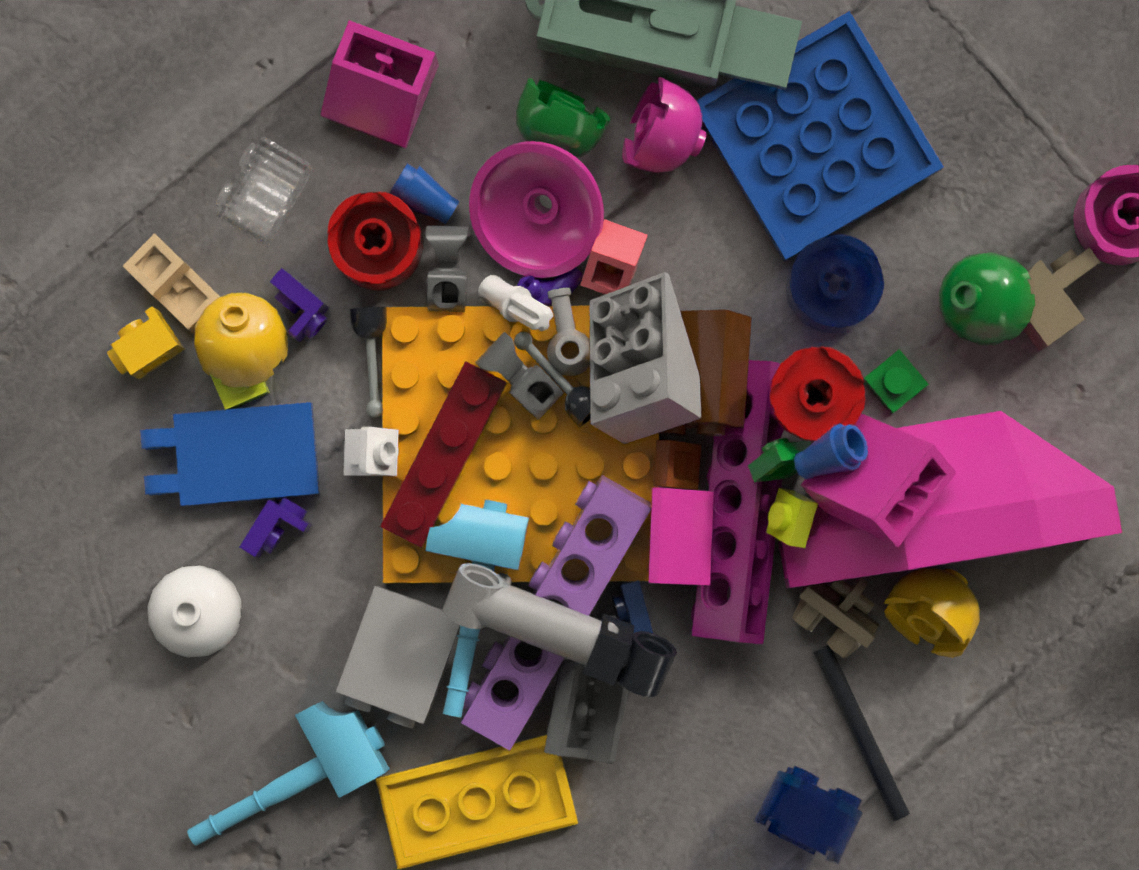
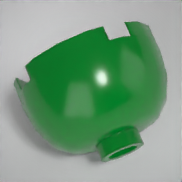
[516,78,610,158]
[939,252,1035,346]

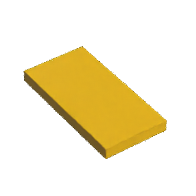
[376,734,578,869]

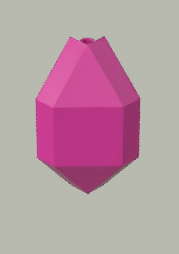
[778,411,1122,588]

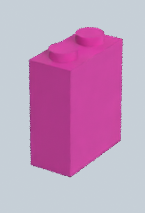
[801,413,957,548]

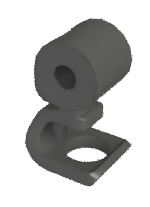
[426,226,470,312]
[475,332,564,420]

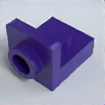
[270,268,329,342]
[239,497,312,557]

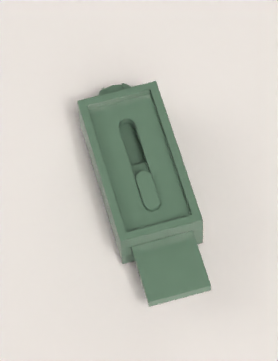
[525,0,802,90]

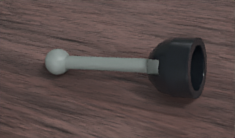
[350,307,387,418]
[514,332,591,427]

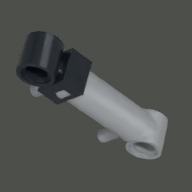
[443,563,677,697]

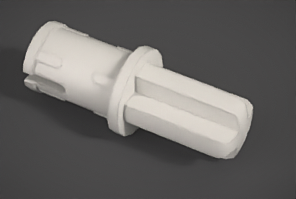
[478,275,553,331]

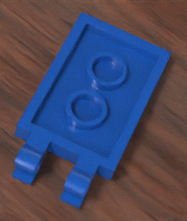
[140,402,320,507]

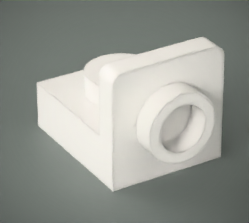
[344,427,399,476]

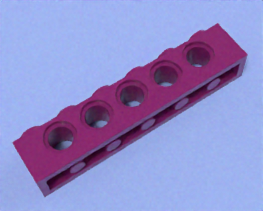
[691,360,784,644]

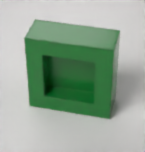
[863,349,929,415]
[748,438,811,483]

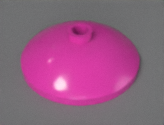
[469,141,604,278]

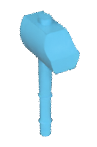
[425,500,529,717]
[187,701,390,846]

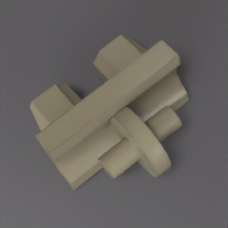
[792,577,879,658]

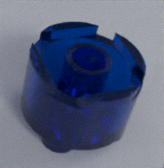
[786,234,884,333]
[753,766,863,865]

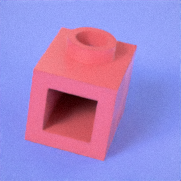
[580,220,648,294]

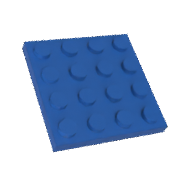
[696,11,944,262]

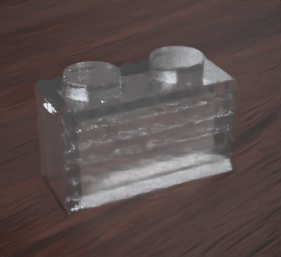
[215,136,314,248]

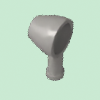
[547,288,590,376]

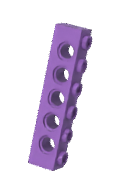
[461,475,652,751]

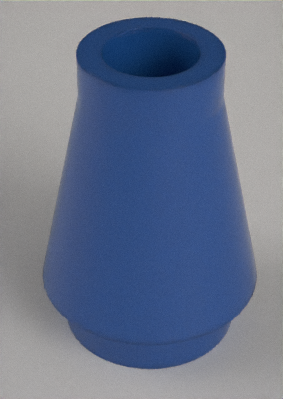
[389,163,460,224]
[794,424,868,480]

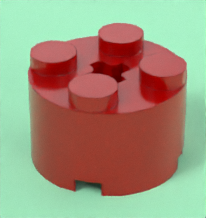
[327,191,424,291]

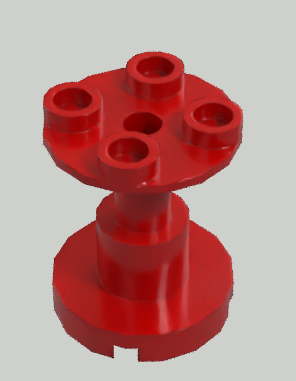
[769,346,866,442]

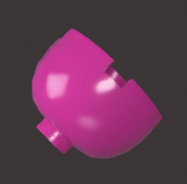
[622,77,706,173]

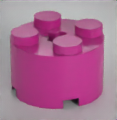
[1073,165,1139,265]

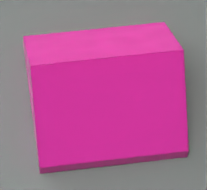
[649,487,714,586]

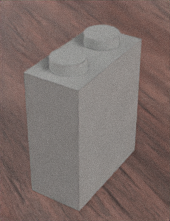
[336,586,460,728]

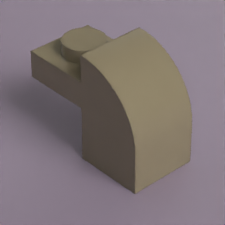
[1024,247,1100,351]

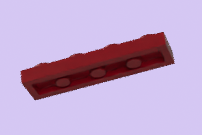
[380,361,507,548]

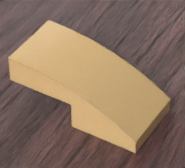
[123,233,220,334]

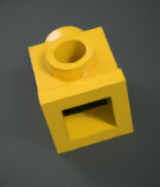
[107,306,185,379]

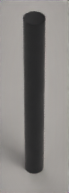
[813,645,910,821]

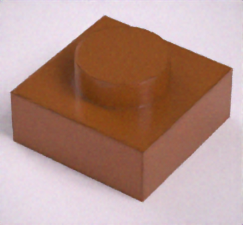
[653,440,701,490]

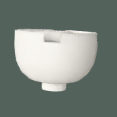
[147,566,242,658]

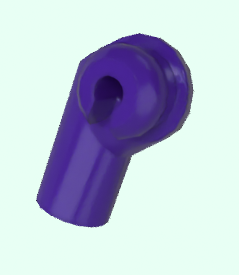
[517,268,583,306]

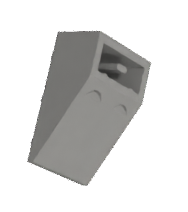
[590,272,701,444]

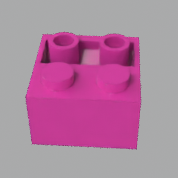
[320,20,439,149]

